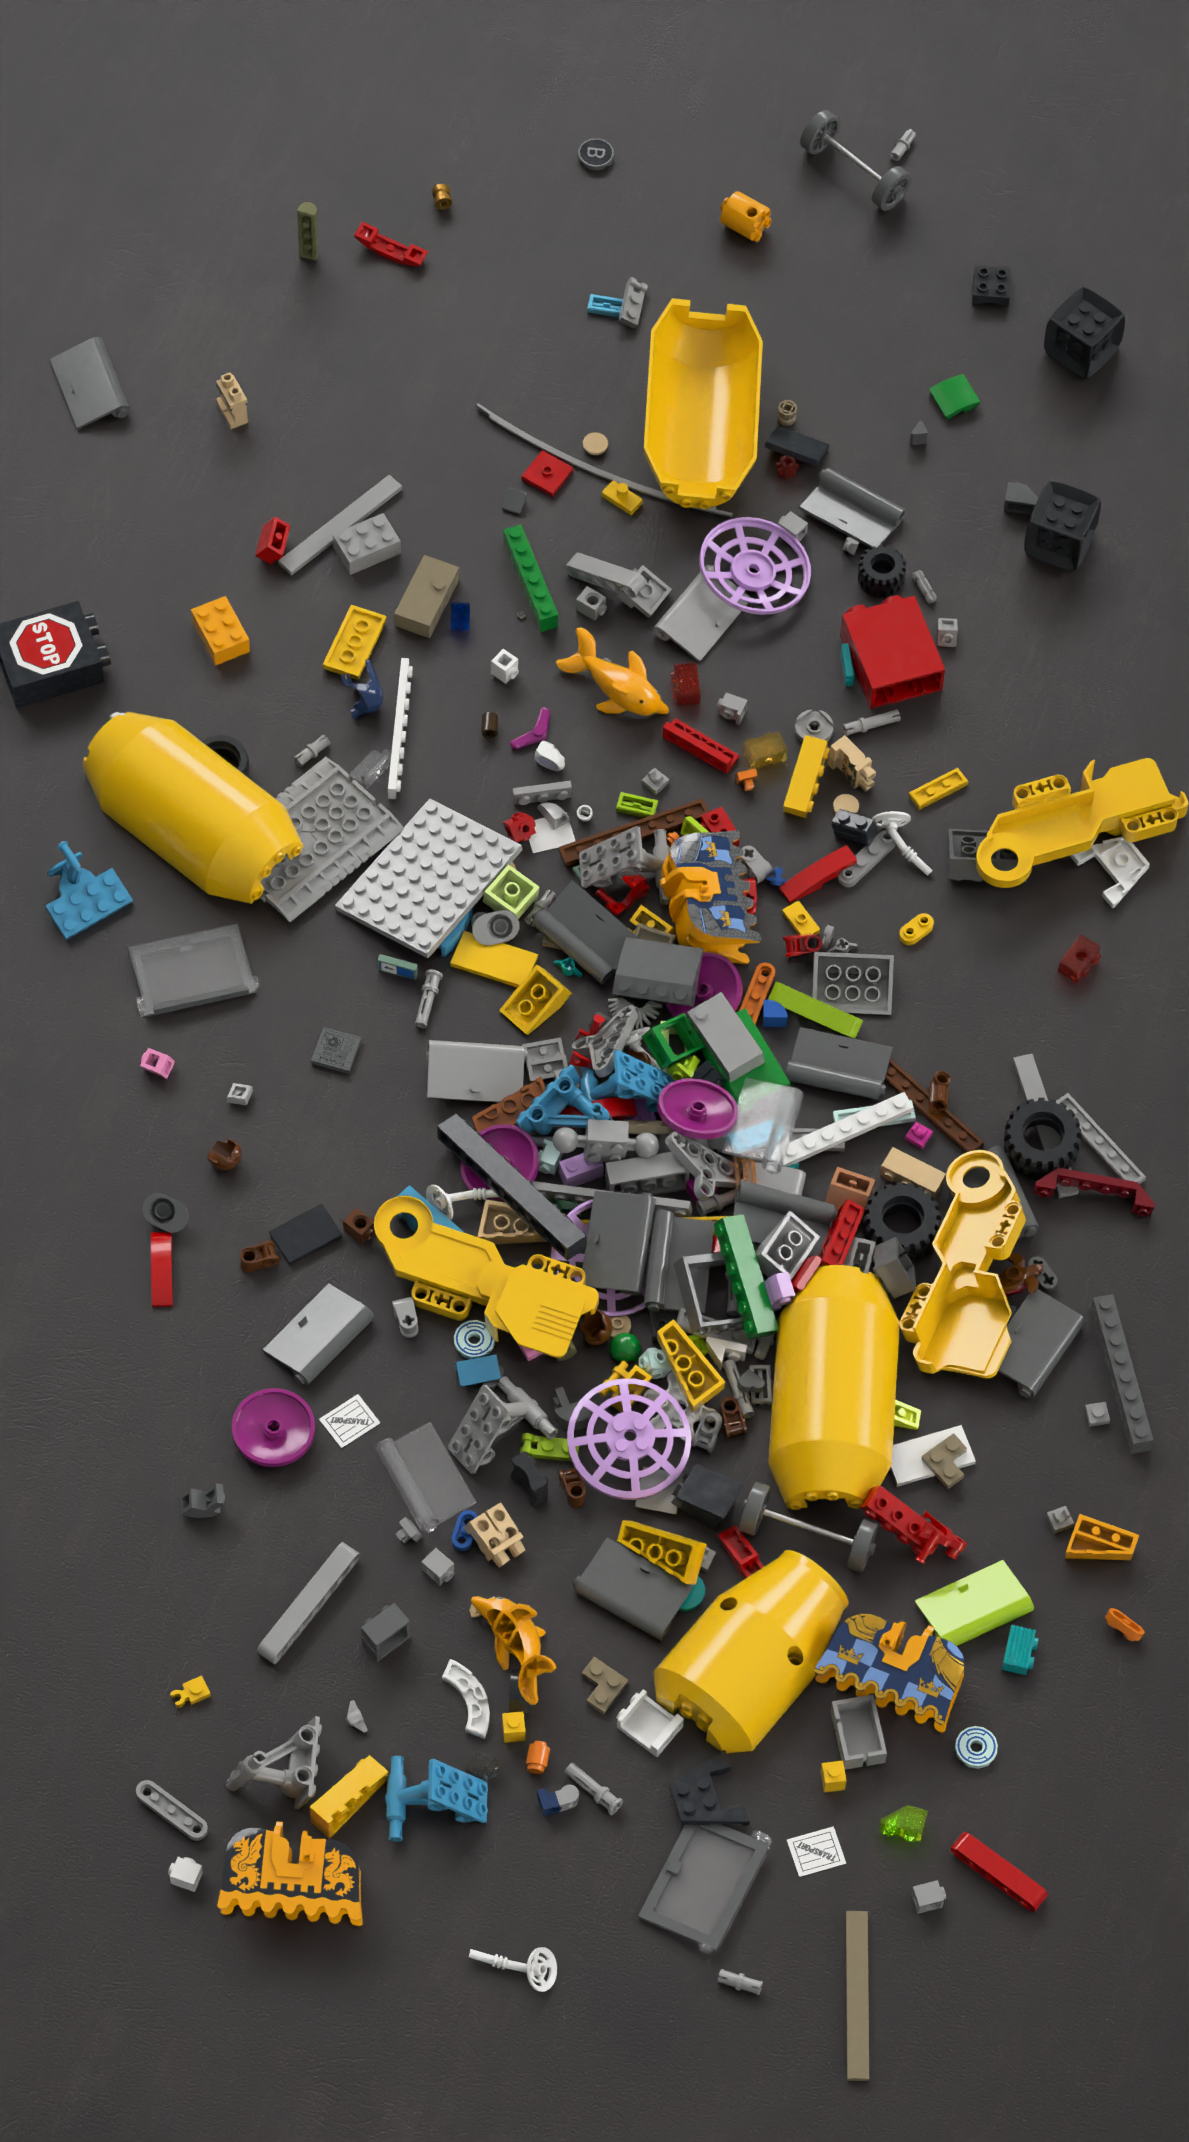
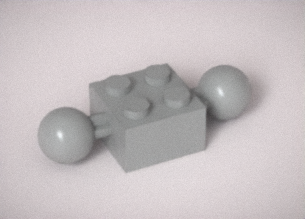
[553,1119,659,1163]

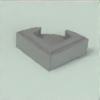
[820,925,834,952]

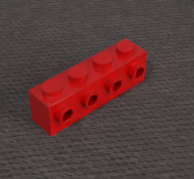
[859,1486,945,1555]

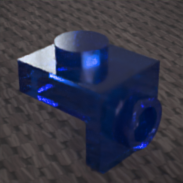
[450,602,470,631]

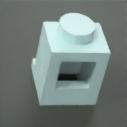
[539,1139,563,1175]

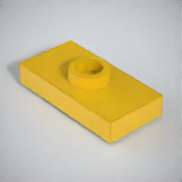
[782,901,820,935]

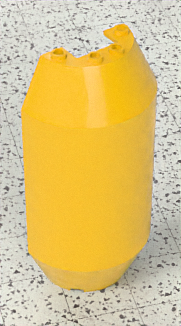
[644,298,763,510]
[83,712,304,904]
[768,1265,900,1510]

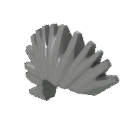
[608,997,662,1030]

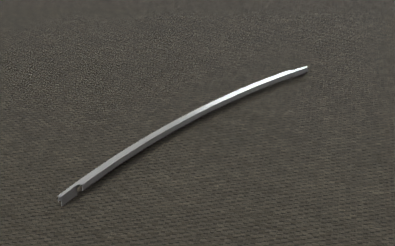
[476,403,733,517]

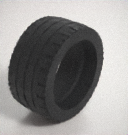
[202,735,249,777]

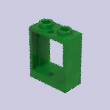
[641,1013,705,1070]

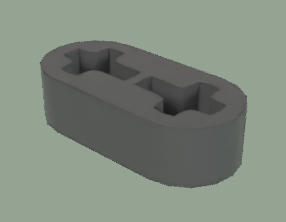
[1028,1256,1058,1293]

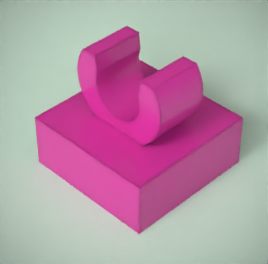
[905,1122,933,1150]

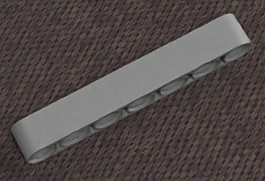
[257,1542,360,1664]

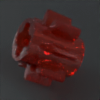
[775,455,799,479]

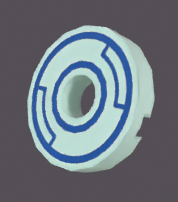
[454,1320,495,1359]
[955,1726,998,1769]

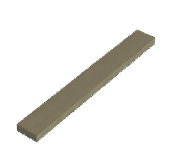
[846,1911,869,2081]

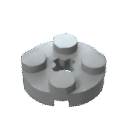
[795,710,833,742]

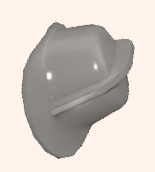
[472,910,519,945]

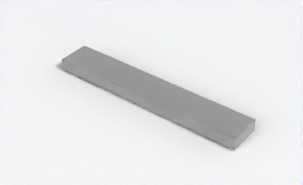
[1056,1093,1146,1184]

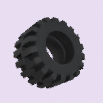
[858,545,906,597]

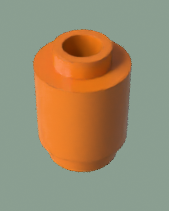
[526,1741,550,1774]

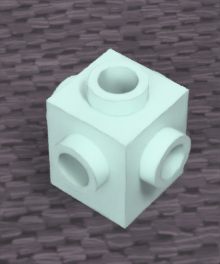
[639,1348,671,1379]

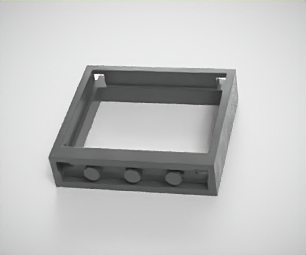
[673,1252,744,1335]

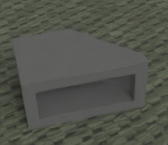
[1003,482,1038,515]

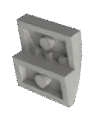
[522,1038,568,1082]
[635,1466,683,1515]

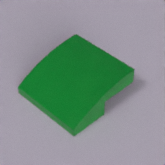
[929,374,981,420]

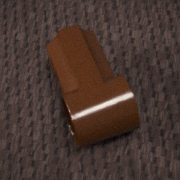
[928,1071,951,1112]

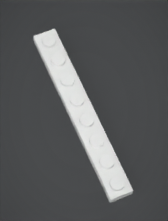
[388,658,413,799]
[760,1092,913,1167]

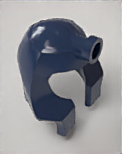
[341,660,384,720]

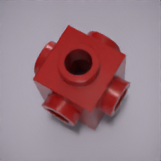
[503,812,536,842]

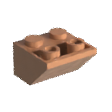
[825,1167,875,1224]

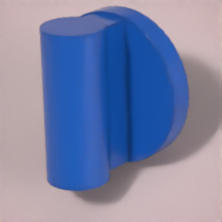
[767,867,786,886]

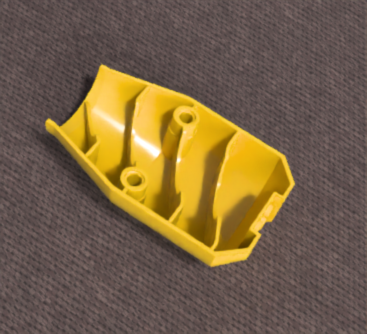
[653,1550,849,1753]

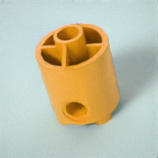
[720,191,772,242]

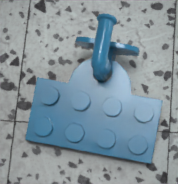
[45,841,133,941]

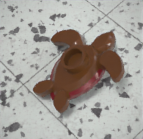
[998,1252,1044,1296]

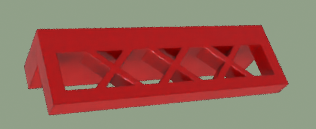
[662,718,740,774]
[817,1199,865,1268]

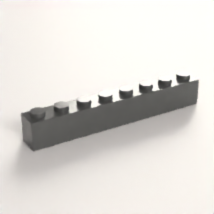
[1091,1294,1154,1454]

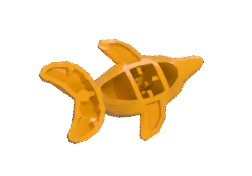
[556,627,669,716]
[471,1596,556,1705]

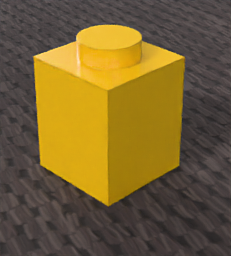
[502,1712,526,1743]
[820,1761,846,1792]

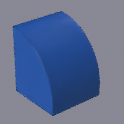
[763,1000,788,1027]

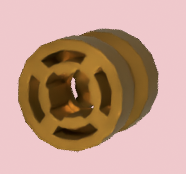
[432,184,453,210]

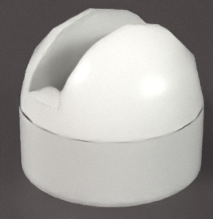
[577,805,593,822]

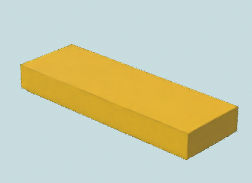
[909,768,968,810]

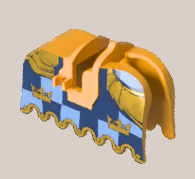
[814,1614,964,1733]

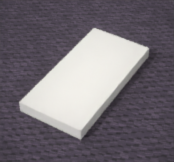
[890,1425,976,1487]

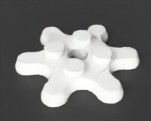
[644,1372,716,1441]

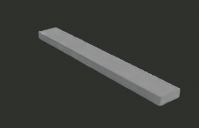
[278,475,402,576]
[1013,1054,1079,1198]

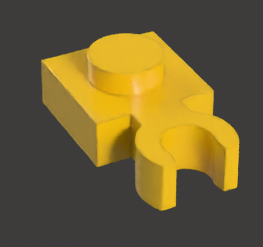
[170,1675,211,1708]

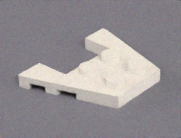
[1070,837,1149,909]

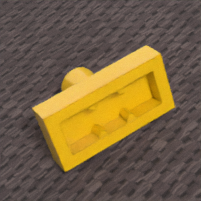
[601,480,643,515]

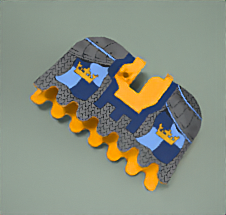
[660,830,761,965]

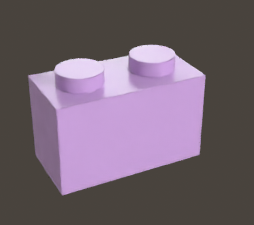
[559,1153,604,1187]

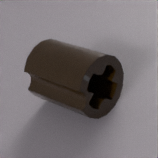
[481,712,498,738]

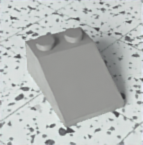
[755,1211,820,1280]

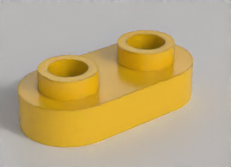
[899,913,934,945]

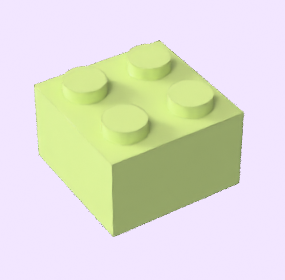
[483,864,540,919]

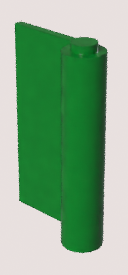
[700,1008,790,1115]

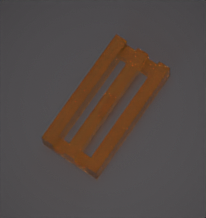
[734,1153,757,1191]

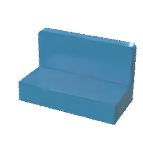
[454,1354,501,1386]

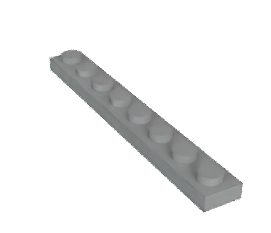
[532,1181,692,1217]

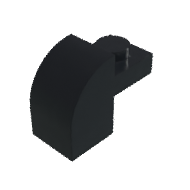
[509,1669,531,1714]

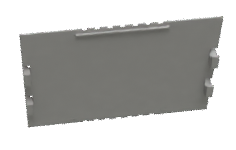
[260,757,405,922]

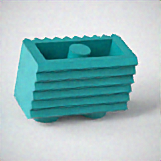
[1001,1625,1039,1675]

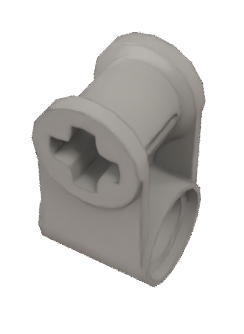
[738,846,773,884]
[392,1296,419,1338]
[691,1411,722,1453]

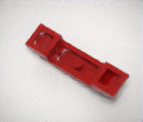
[354,222,428,267]
[558,1097,637,1130]
[151,1232,173,1307]

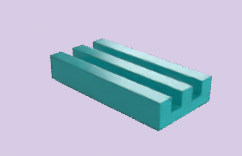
[840,643,854,686]

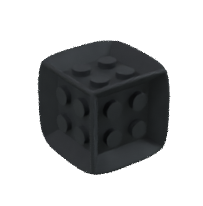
[1044,287,1125,378]
[1024,481,1101,570]

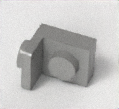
[937,618,958,647]

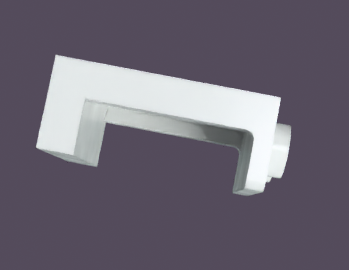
[616,1689,684,1757]

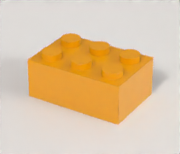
[191,596,250,666]

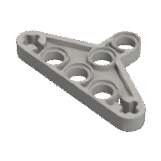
[572,1005,639,1077]
[665,1131,744,1201]

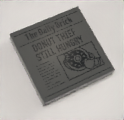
[311,1027,361,1074]

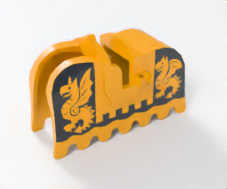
[217,1821,363,1926]

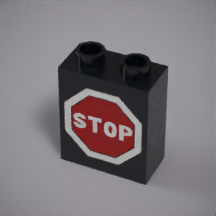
[0,601,111,708]

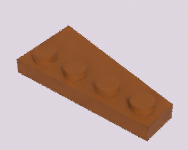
[472,1076,546,1132]

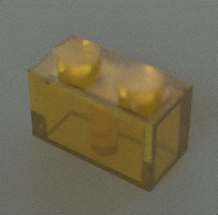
[742,731,788,770]

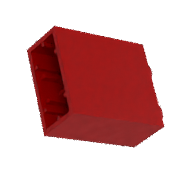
[840,595,945,709]

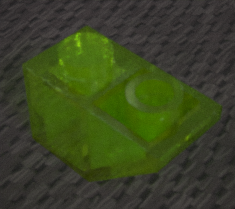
[879,1805,928,1842]

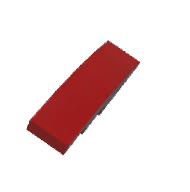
[779,845,857,904]
[718,1525,764,1579]

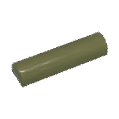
[297,202,319,261]

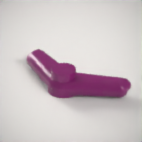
[510,707,550,750]

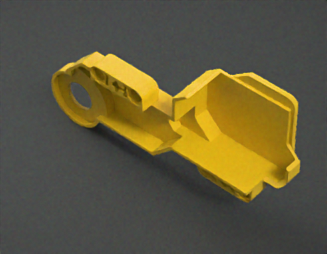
[976,758,1189,888]
[899,1150,1026,1379]
[374,1196,599,1358]

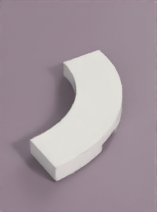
[442,1659,490,1739]

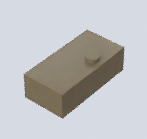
[394,555,459,639]

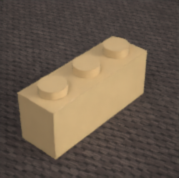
[880,1147,946,1201]

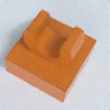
[735,768,758,791]

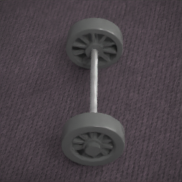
[800,110,912,211]
[739,1482,878,1573]

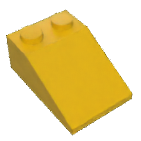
[499,964,572,1035]

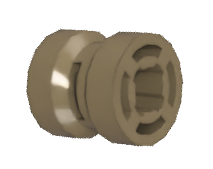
[778,400,797,426]

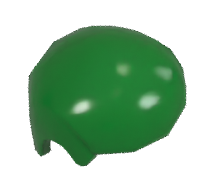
[609,1332,642,1363]

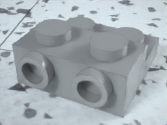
[617,565,672,618]

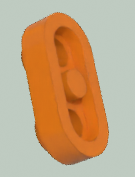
[1105,1608,1144,1641]

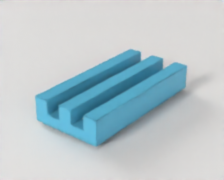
[587,294,623,318]

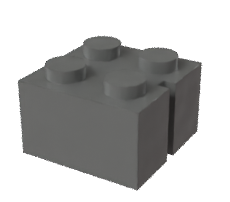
[873,1237,916,1299]
[361,1603,410,1662]

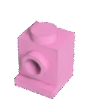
[140,1048,175,1079]

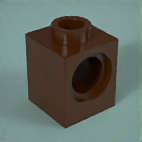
[343,1207,375,1244]

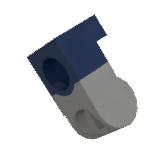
[537,1785,579,1817]

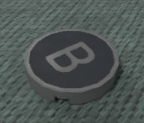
[578,138,614,171]

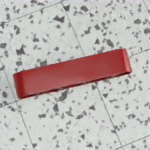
[950,1832,1048,1912]

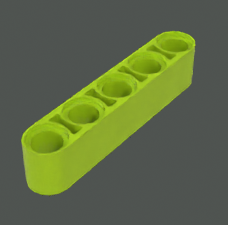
[768,982,863,1039]

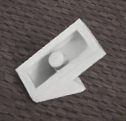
[706,1337,747,1370]

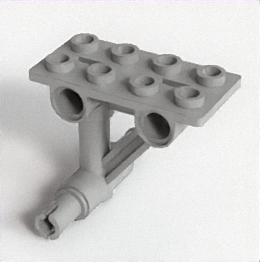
[579,826,671,905]
[447,1376,558,1474]
[226,1716,322,1810]

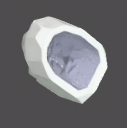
[535,741,565,771]

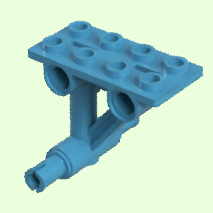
[580,1050,674,1112]
[516,1065,614,1135]
[385,1756,488,1842]

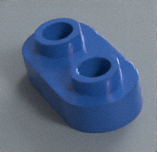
[452,1510,478,1551]

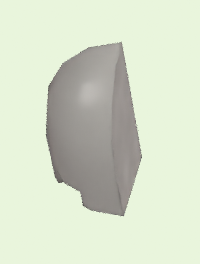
[537,802,571,830]

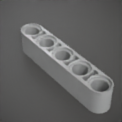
[564,553,647,598]

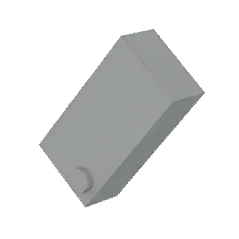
[687,992,765,1082]
[604,1152,690,1195]

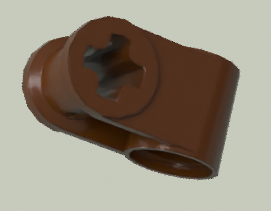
[240,1241,280,1272]
[720,1396,747,1439]
[558,1468,586,1508]

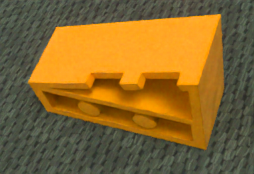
[1065,1514,1139,1560]

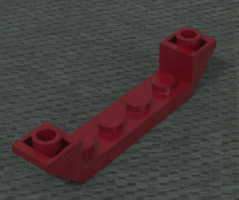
[1032,1167,1155,1216]

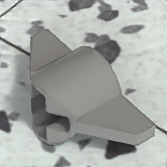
[842,537,859,555]
[826,938,857,953]
[346,1700,368,1733]

